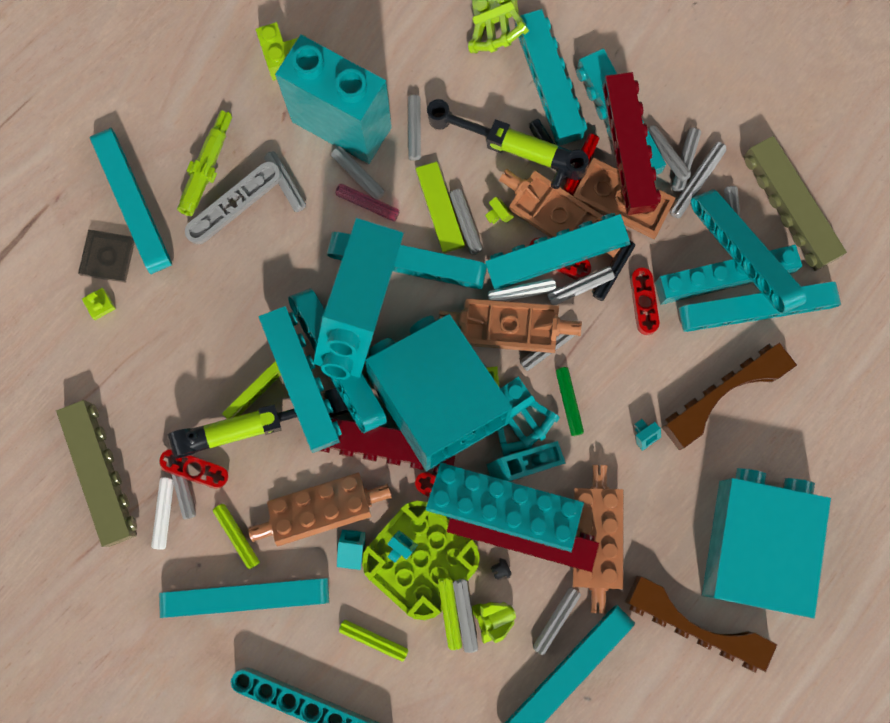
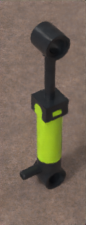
[427,99,589,189]
[168,388,349,459]

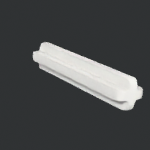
[488,278,556,302]
[151,477,174,550]

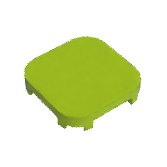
[362,501,480,620]

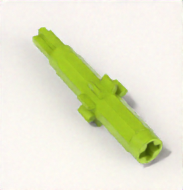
[177,110,232,216]

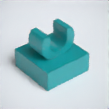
[634,419,661,451]
[387,531,418,563]

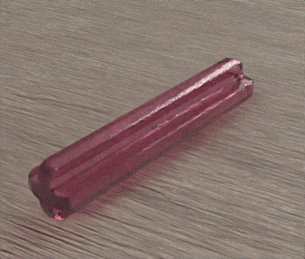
[335,183,400,222]

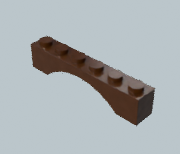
[662,342,797,450]
[625,576,778,673]

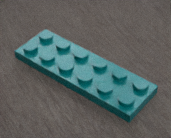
[426,463,584,552]

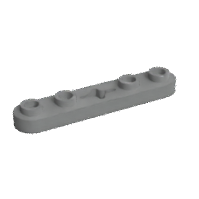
[185,162,281,244]

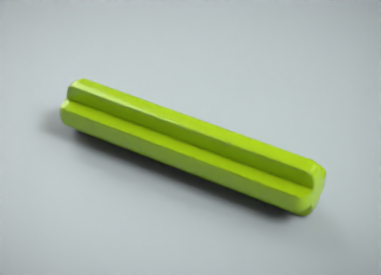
[213,504,260,569]
[438,577,462,650]
[339,620,408,661]

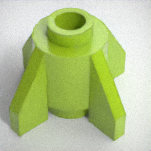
[472,602,516,644]

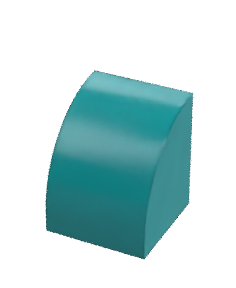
[336,529,366,570]

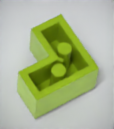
[255,22,306,81]

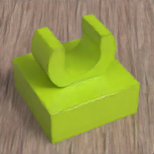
[485,197,514,224]
[82,287,116,320]

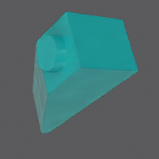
[486,441,566,482]

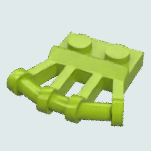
[468,0,529,53]

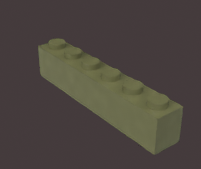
[744,136,847,271]
[56,400,137,547]

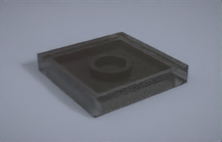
[78,229,135,283]

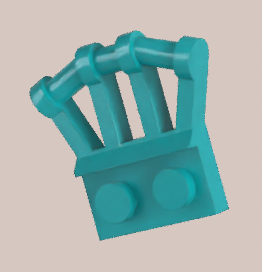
[497,377,560,457]

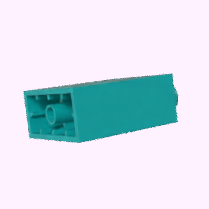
[275,34,392,164]
[313,218,404,380]
[365,314,513,471]
[702,468,831,619]

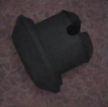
[491,558,512,579]

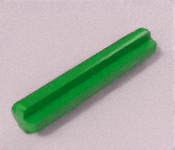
[556,367,584,436]

